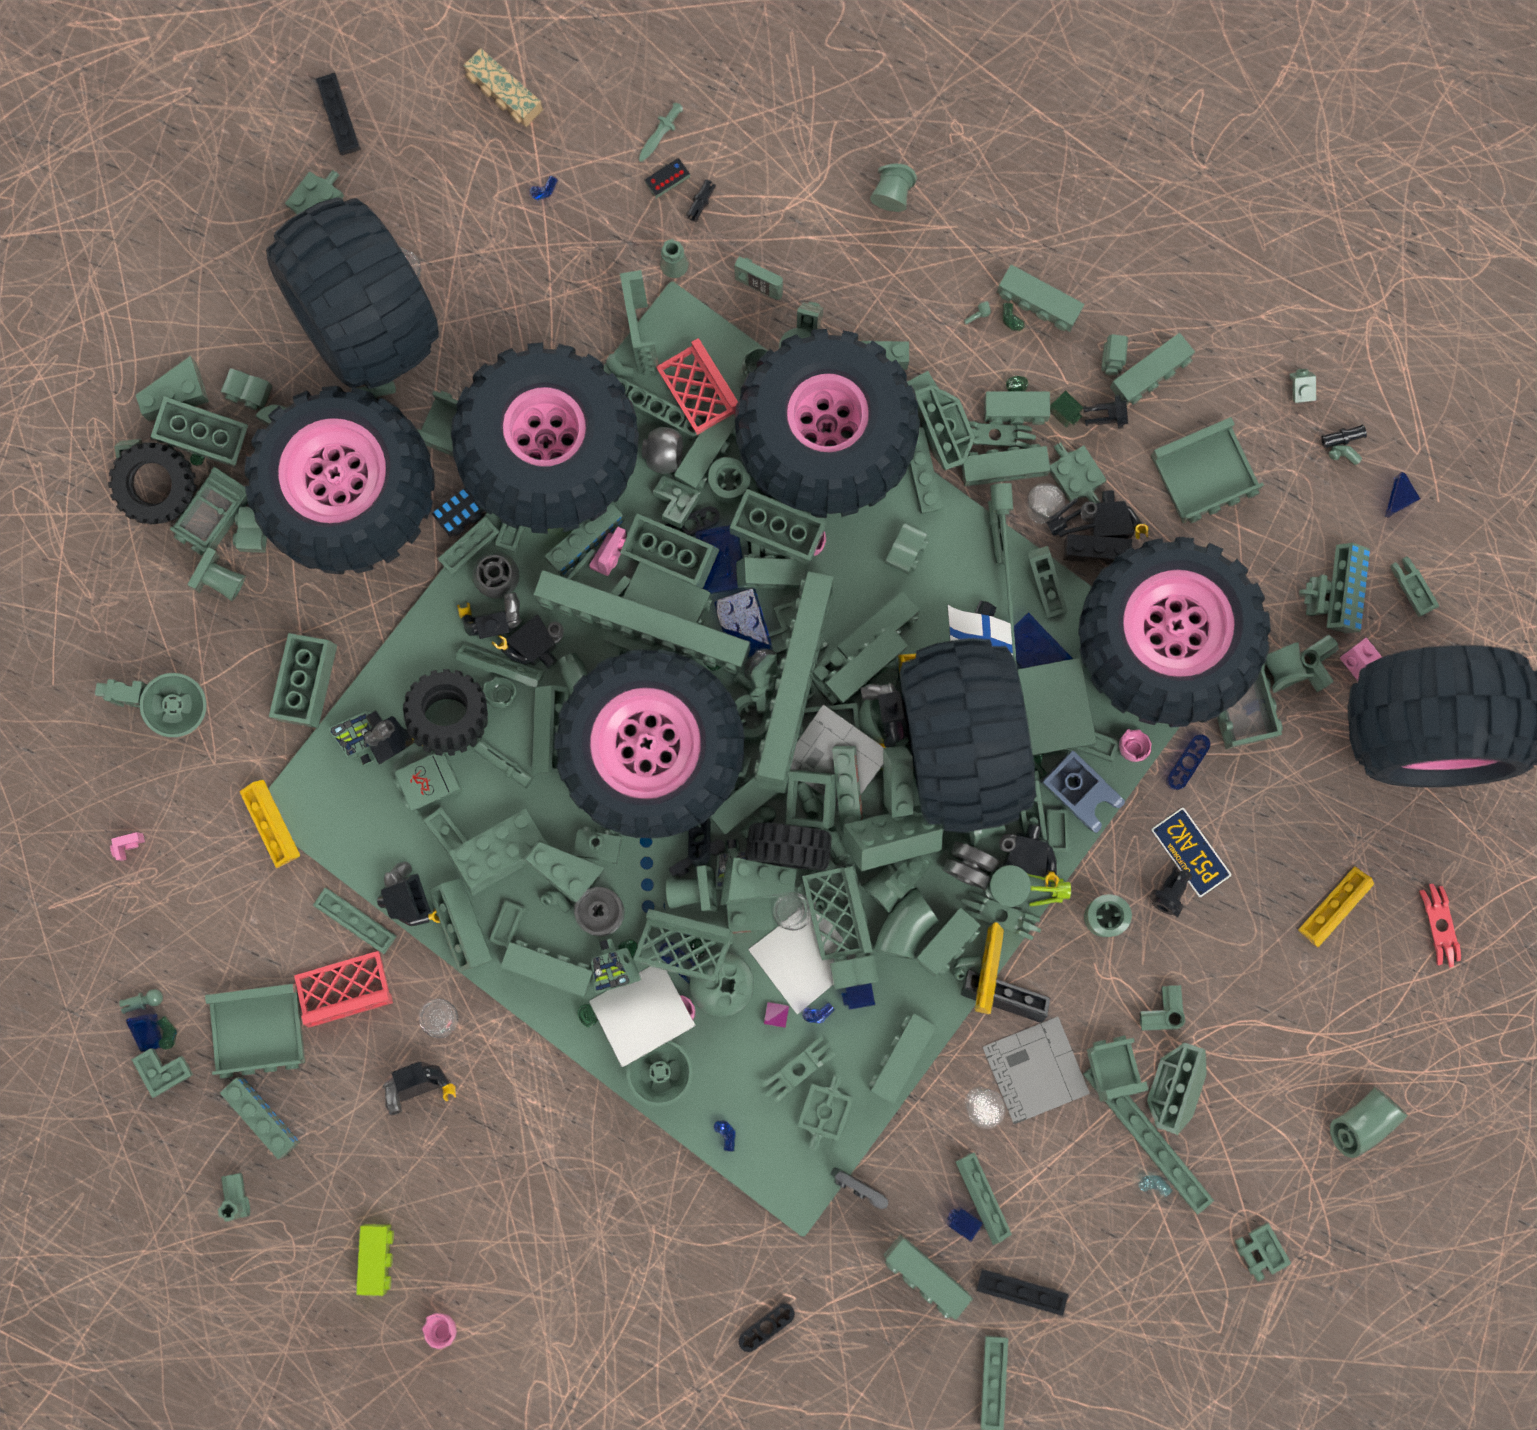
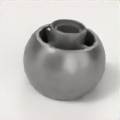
[642,427,683,474]
[473,552,520,599]

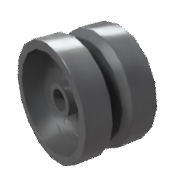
[943,842,999,890]
[574,887,625,936]

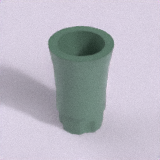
[660,239,689,278]
[559,653,588,695]

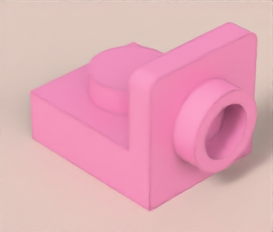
[110,832,145,861]

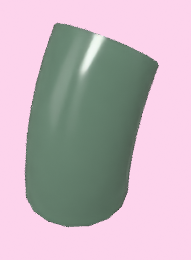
[874,888,939,960]
[1330,1087,1408,1158]

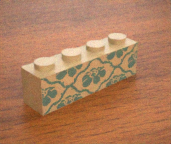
[464,48,543,127]

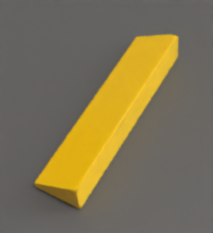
[239,780,300,868]
[1298,866,1374,948]
[975,922,1004,1014]

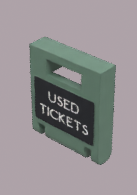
[734,256,783,300]

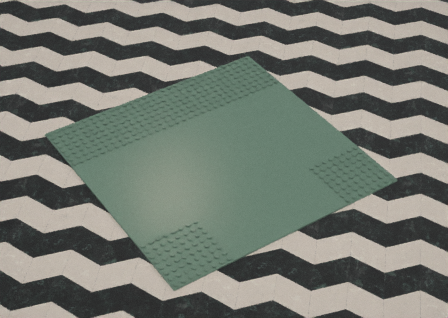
[269,282,1180,1236]

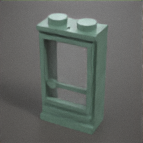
[170,467,248,556]

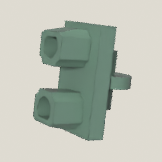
[1299,575,1332,616]

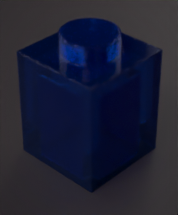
[841,983,875,1010]
[947,1206,983,1242]

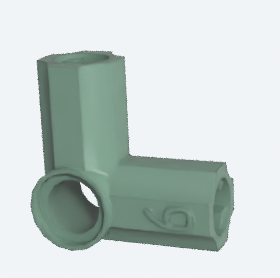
[1300,635,1339,692]
[1140,985,1185,1031]
[218,1173,250,1221]

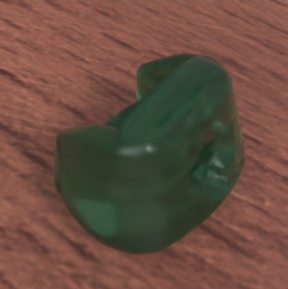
[1006,376,1028,392]
[618,939,638,959]
[577,1004,598,1028]

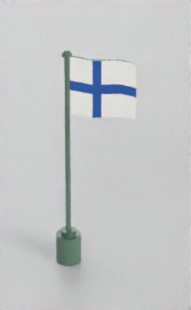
[947,483,1017,666]

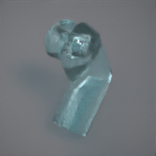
[1139,1175,1173,1197]

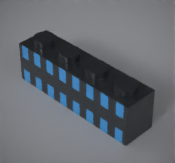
[432,488,484,538]

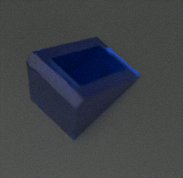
[1385,472,1420,518]
[126,1014,163,1052]

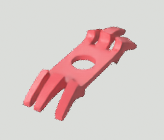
[1419,884,1461,968]

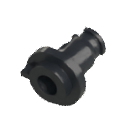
[1084,395,1128,429]
[1149,866,1192,918]

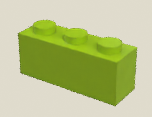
[356,1224,394,1296]

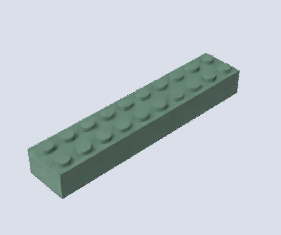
[533,570,750,675]
[754,571,834,793]

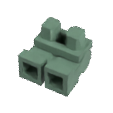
[812,648,847,705]

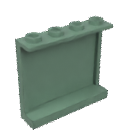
[620,270,658,375]
[1151,417,1264,524]
[604,562,713,656]
[1018,658,1097,755]
[205,984,305,1078]

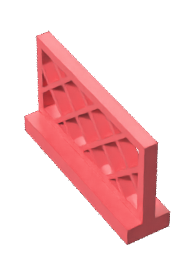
[656,338,738,435]
[294,951,393,1028]

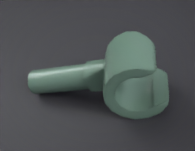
[964,302,991,325]

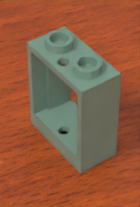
[786,770,836,831]

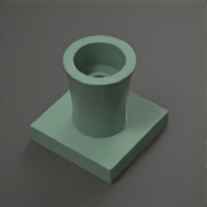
[187,547,246,602]
[666,866,719,912]

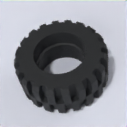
[108,442,197,525]
[403,669,488,756]
[745,822,832,870]

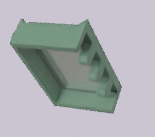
[1217,664,1283,750]

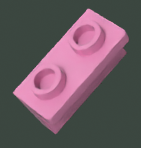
[589,527,627,576]
[1340,638,1382,681]

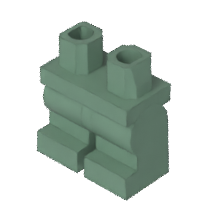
[95,679,147,708]

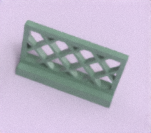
[802,863,874,961]
[633,909,735,983]

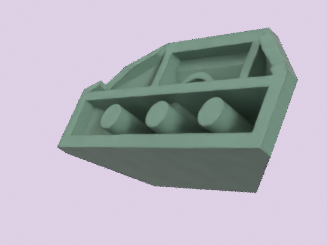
[915,385,975,470]
[1147,1043,1207,1135]

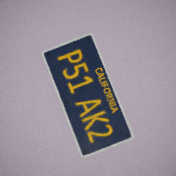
[1152,808,1231,897]

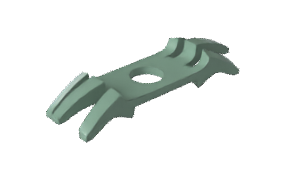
[969,422,1036,449]
[961,891,1041,940]
[761,1036,836,1103]

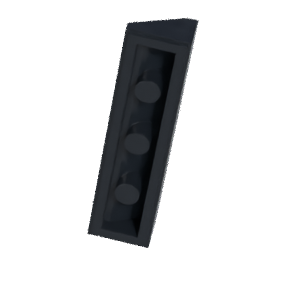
[961,970,1051,1023]

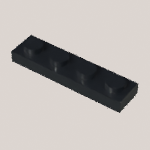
[315,72,361,156]
[976,1268,1069,1316]

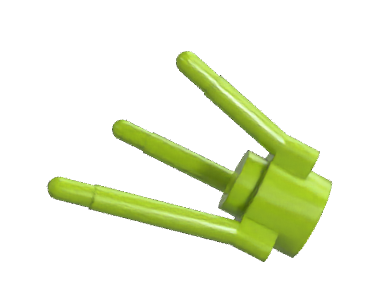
[1027,874,1071,907]

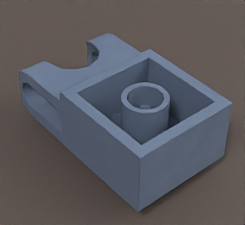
[1040,751,1125,833]

